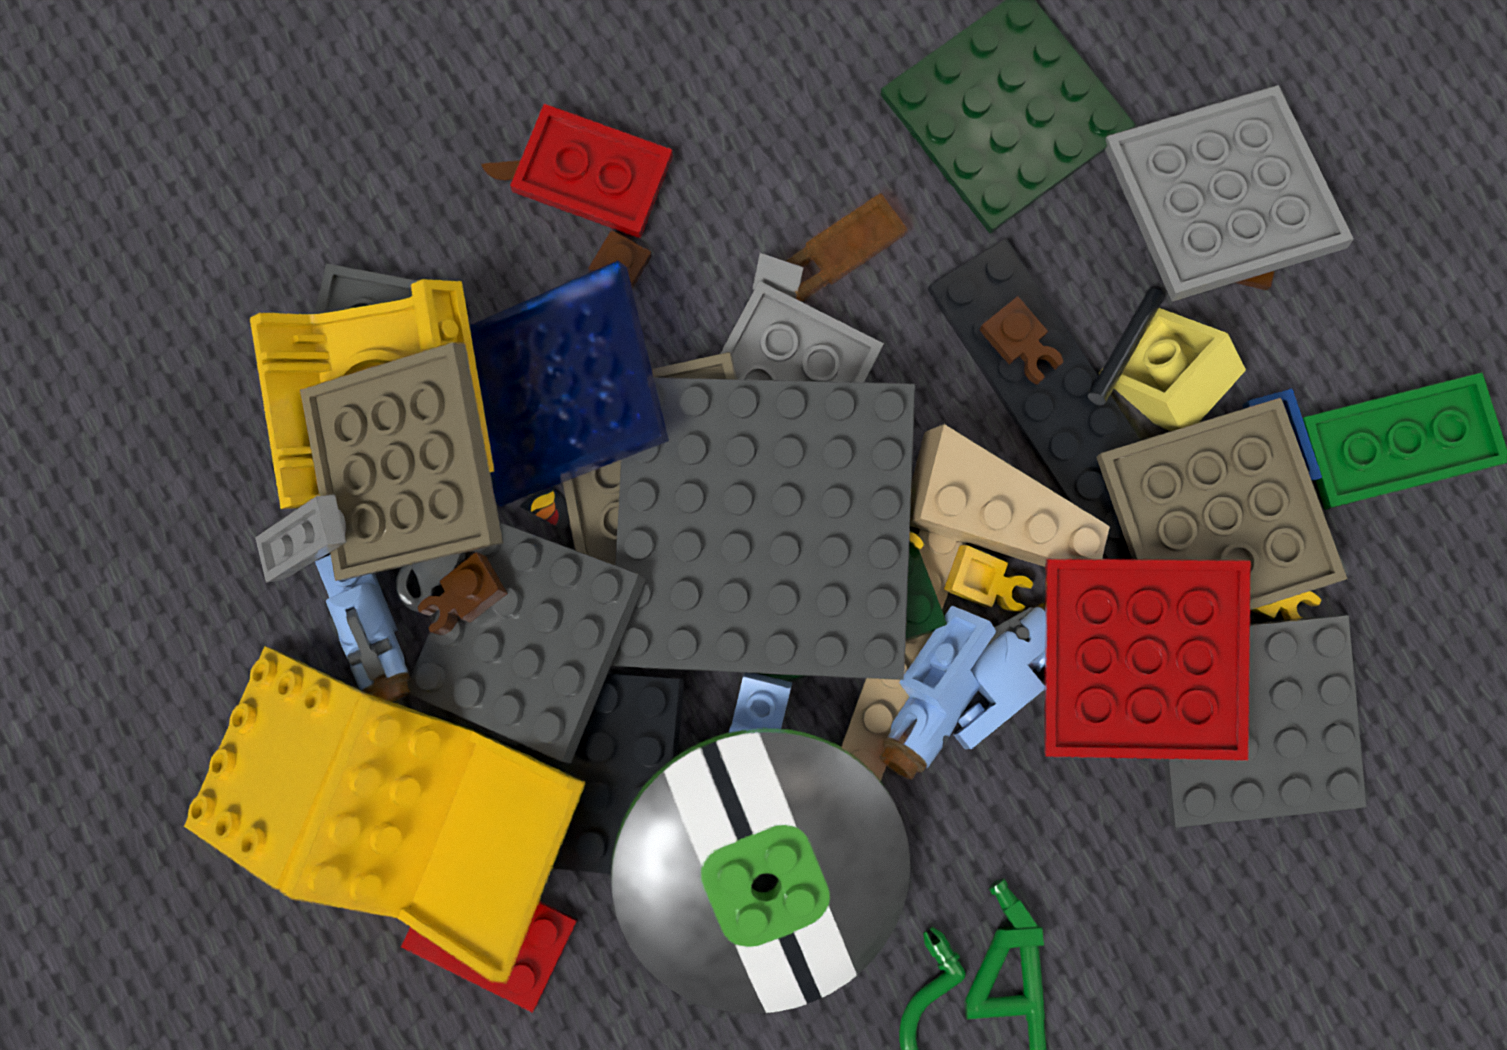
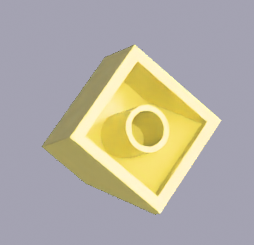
[1098,308,1246,431]

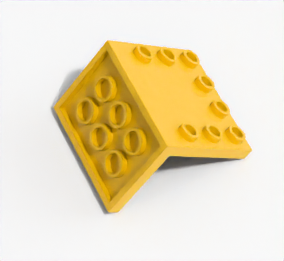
[184,646,445,890]
[280,695,585,983]

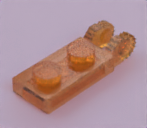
[786,193,908,302]

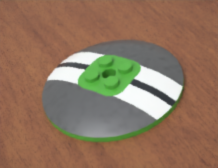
[611,728,910,1013]

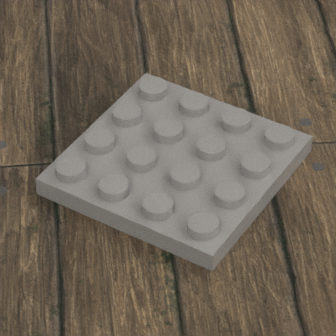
[1105,85,1354,302]

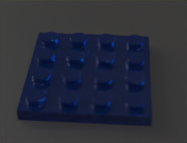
[469,261,669,506]

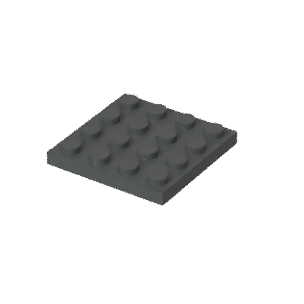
[404,522,646,763]
[1164,614,1367,828]

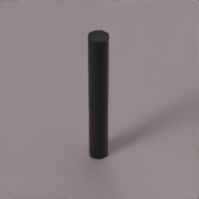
[1088,288,1165,405]

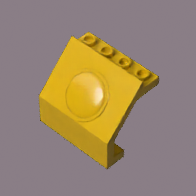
[250,279,494,509]

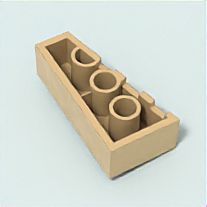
[910,424,1110,567]

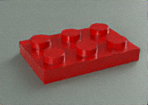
[510,104,673,239]
[401,900,578,1013]

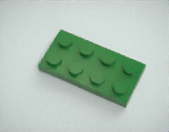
[1302,373,1507,510]

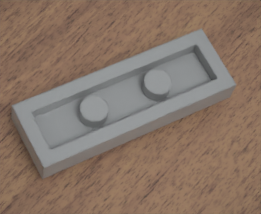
[255,494,346,583]

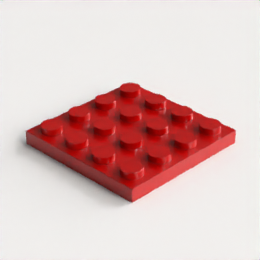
[1044,558,1251,760]

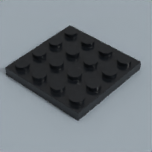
[487,674,684,874]

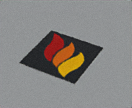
[519,481,570,529]

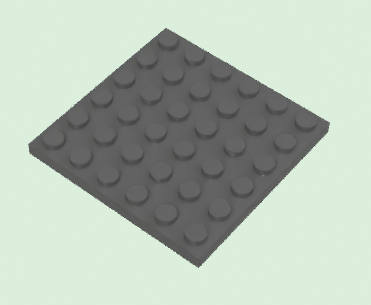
[611,377,915,680]

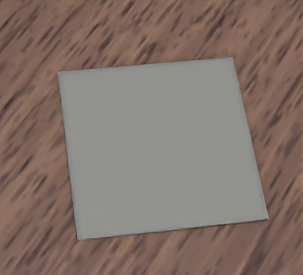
[753,253,804,300]

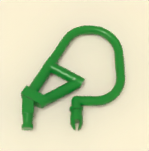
[899,878,1047,1050]

